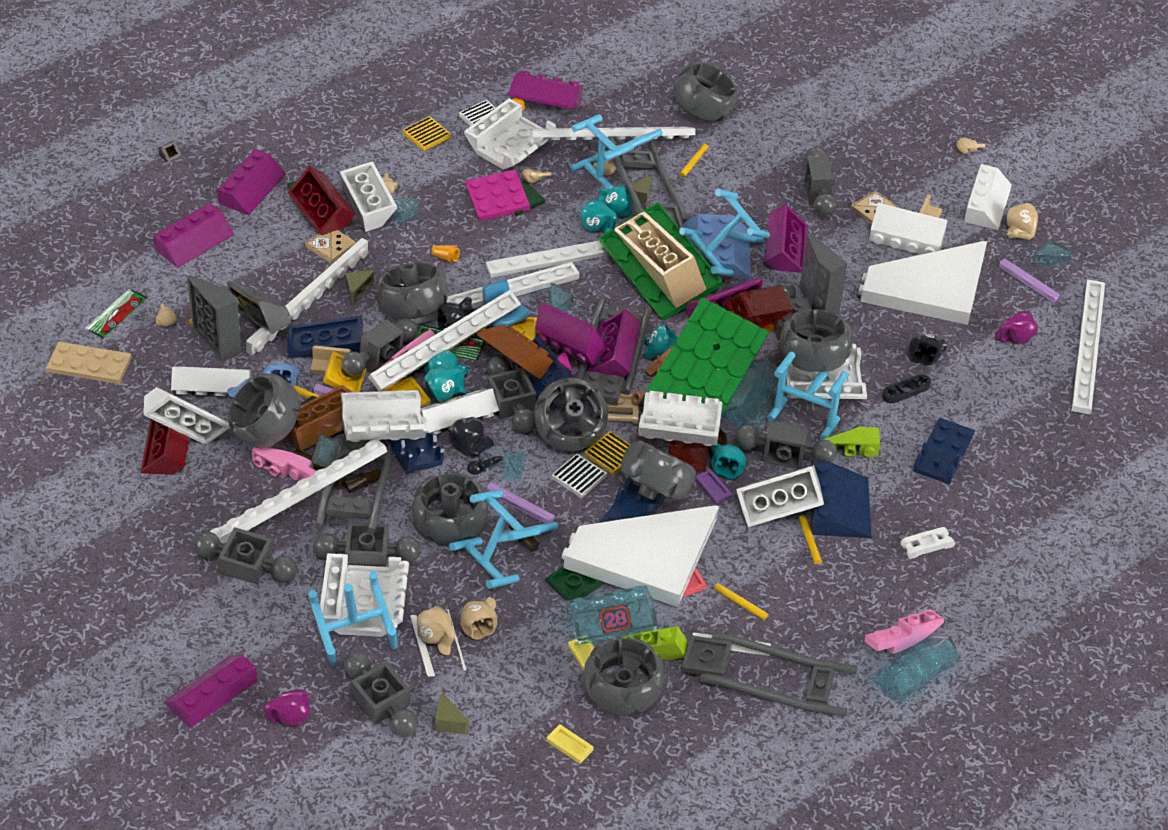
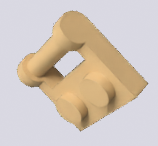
[607,393,639,425]

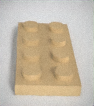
[46,342,132,384]

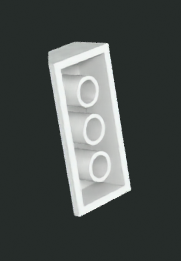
[340,161,397,232]
[964,164,1012,230]
[869,203,948,254]
[171,366,254,396]
[144,387,230,444]
[420,388,499,434]
[736,465,824,527]

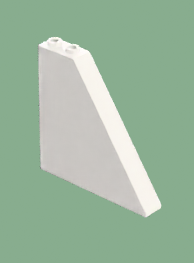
[858,241,987,325]
[562,505,719,607]

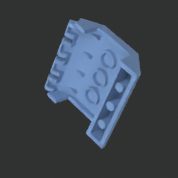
[683,214,751,279]

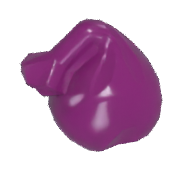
[995,311,1038,344]
[264,689,310,727]

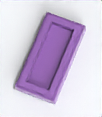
[695,469,732,505]

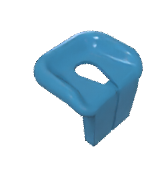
[482,279,530,327]

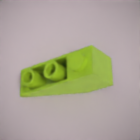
[823,427,880,457]
[621,626,688,660]

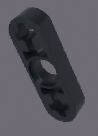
[882,374,931,404]

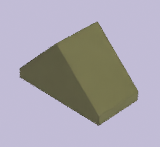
[624,176,652,204]
[346,270,374,304]
[435,693,469,734]

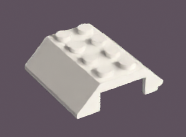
[464,98,556,170]
[786,344,867,399]
[341,390,427,442]
[639,391,723,446]
[320,553,409,637]

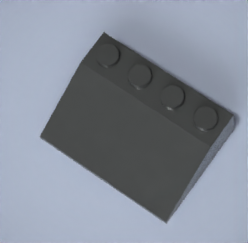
[800,233,847,315]
[187,275,242,362]

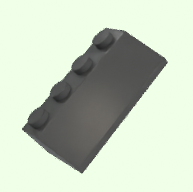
[227,281,291,334]

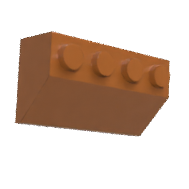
[477,325,553,379]
[287,385,352,451]

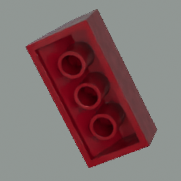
[288,166,356,235]
[140,419,190,475]

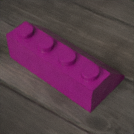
[508,70,584,110]
[217,149,286,215]
[153,203,234,268]
[765,204,808,273]
[686,278,763,318]
[535,302,607,366]
[588,309,641,377]
[164,655,258,728]

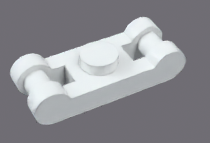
[900,527,955,559]

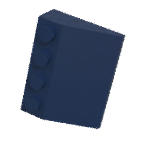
[811,461,871,538]

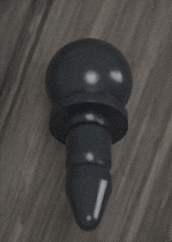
[467,456,503,475]

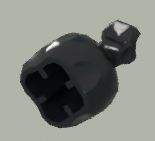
[437,297,475,331]
[909,333,947,365]
[449,417,494,457]

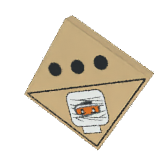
[851,191,899,224]
[305,230,356,264]

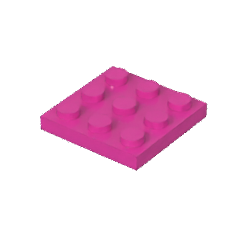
[465,169,530,220]

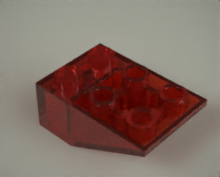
[726,285,794,328]
[668,440,708,472]

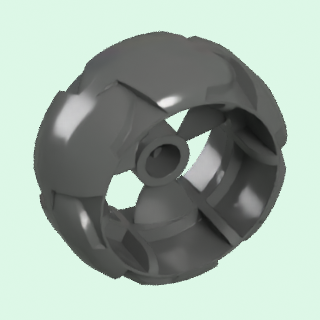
[674,62,738,121]
[377,263,449,319]
[780,309,853,372]
[228,373,300,449]
[534,377,608,452]
[621,441,696,500]
[412,472,488,545]
[584,637,665,716]

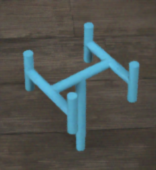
[569,114,663,189]
[679,189,770,277]
[767,352,849,440]
[449,490,558,589]
[308,571,398,667]

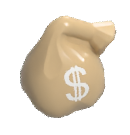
[1006,203,1038,240]
[460,597,497,640]
[417,607,455,655]

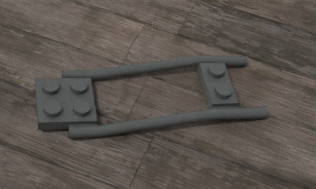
[608,136,688,228]
[576,298,652,405]
[315,439,394,534]
[682,632,857,716]

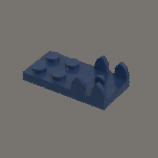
[287,315,364,358]
[512,336,576,409]
[913,417,975,485]
[388,433,444,472]
[600,477,664,523]

